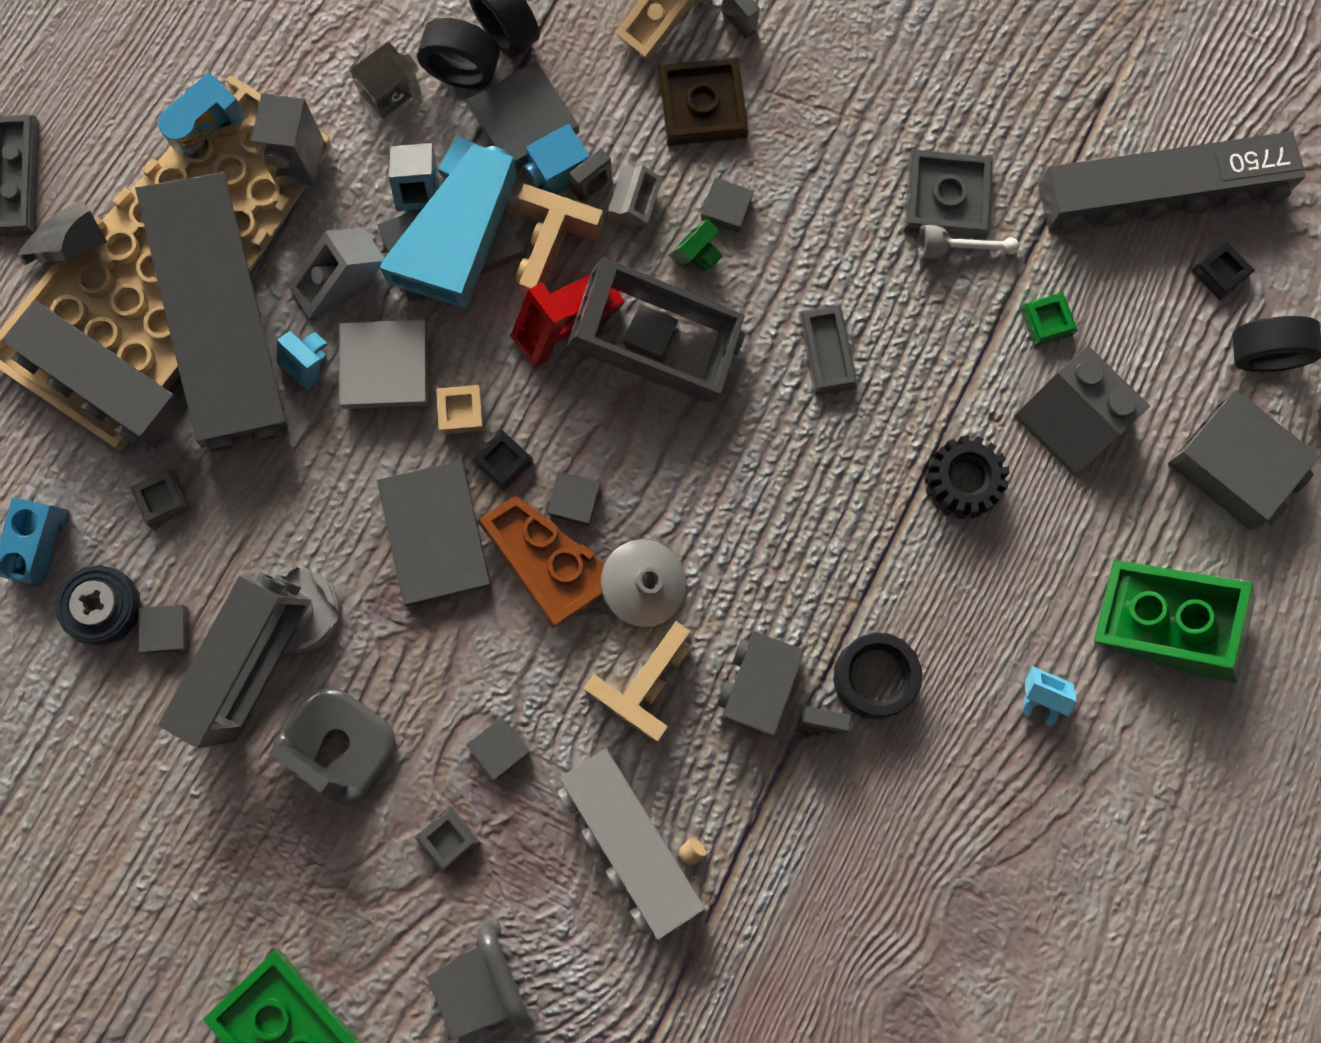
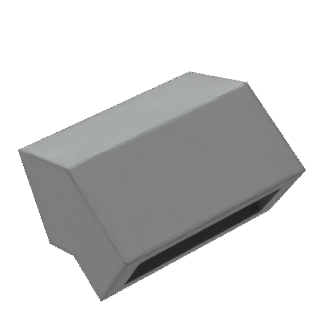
[608,164,663,228]

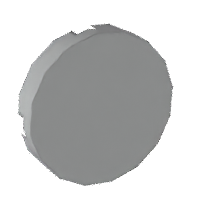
[270,567,340,655]

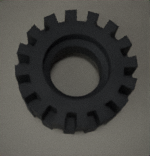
[924,435,1010,519]

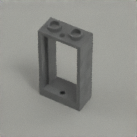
[566,257,745,402]
[158,572,312,749]

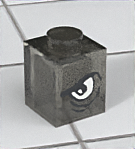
[349,41,420,119]

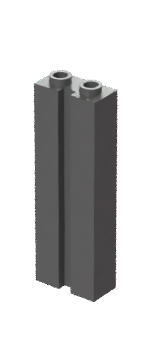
[135,172,288,452]

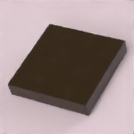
[658,57,748,146]

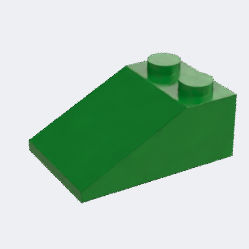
[1094,560,1255,683]

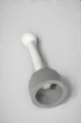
[917,225,1019,259]

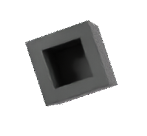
[389,143,439,212]

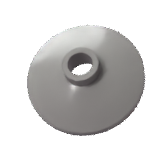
[600,539,686,627]

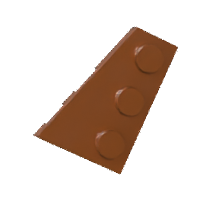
[479,496,605,629]

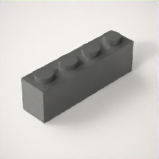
[2,300,187,448]

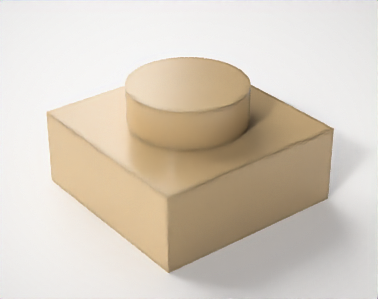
[436,385,484,435]

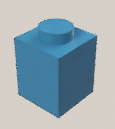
[524,124,590,195]

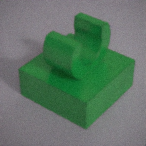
[669,219,723,272]

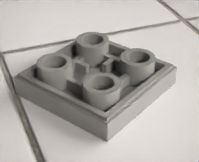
[339,320,428,409]

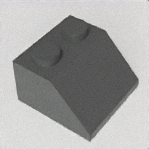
[1014,345,1151,476]

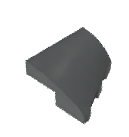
[18,200,107,265]

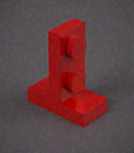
[510,275,625,368]

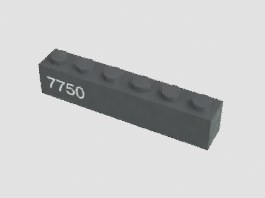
[1038,131,1306,232]

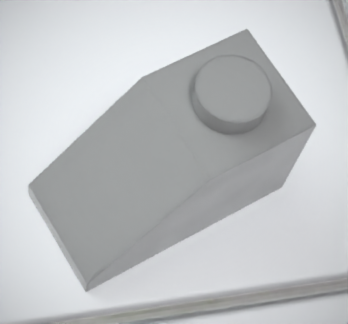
[288,228,384,318]

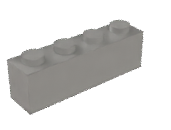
[558,748,705,940]

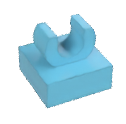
[277,331,327,391]
[1023,666,1077,726]

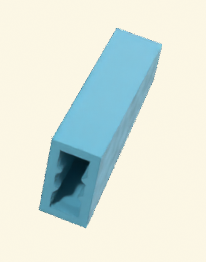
[380,144,517,309]

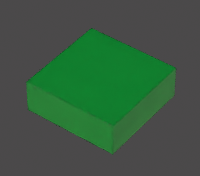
[1020,292,1078,347]

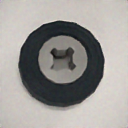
[55,565,141,645]

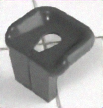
[268,688,396,805]
[426,920,540,1039]

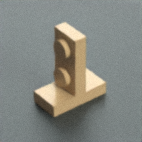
[615,0,709,62]
[516,184,604,300]
[583,621,692,744]

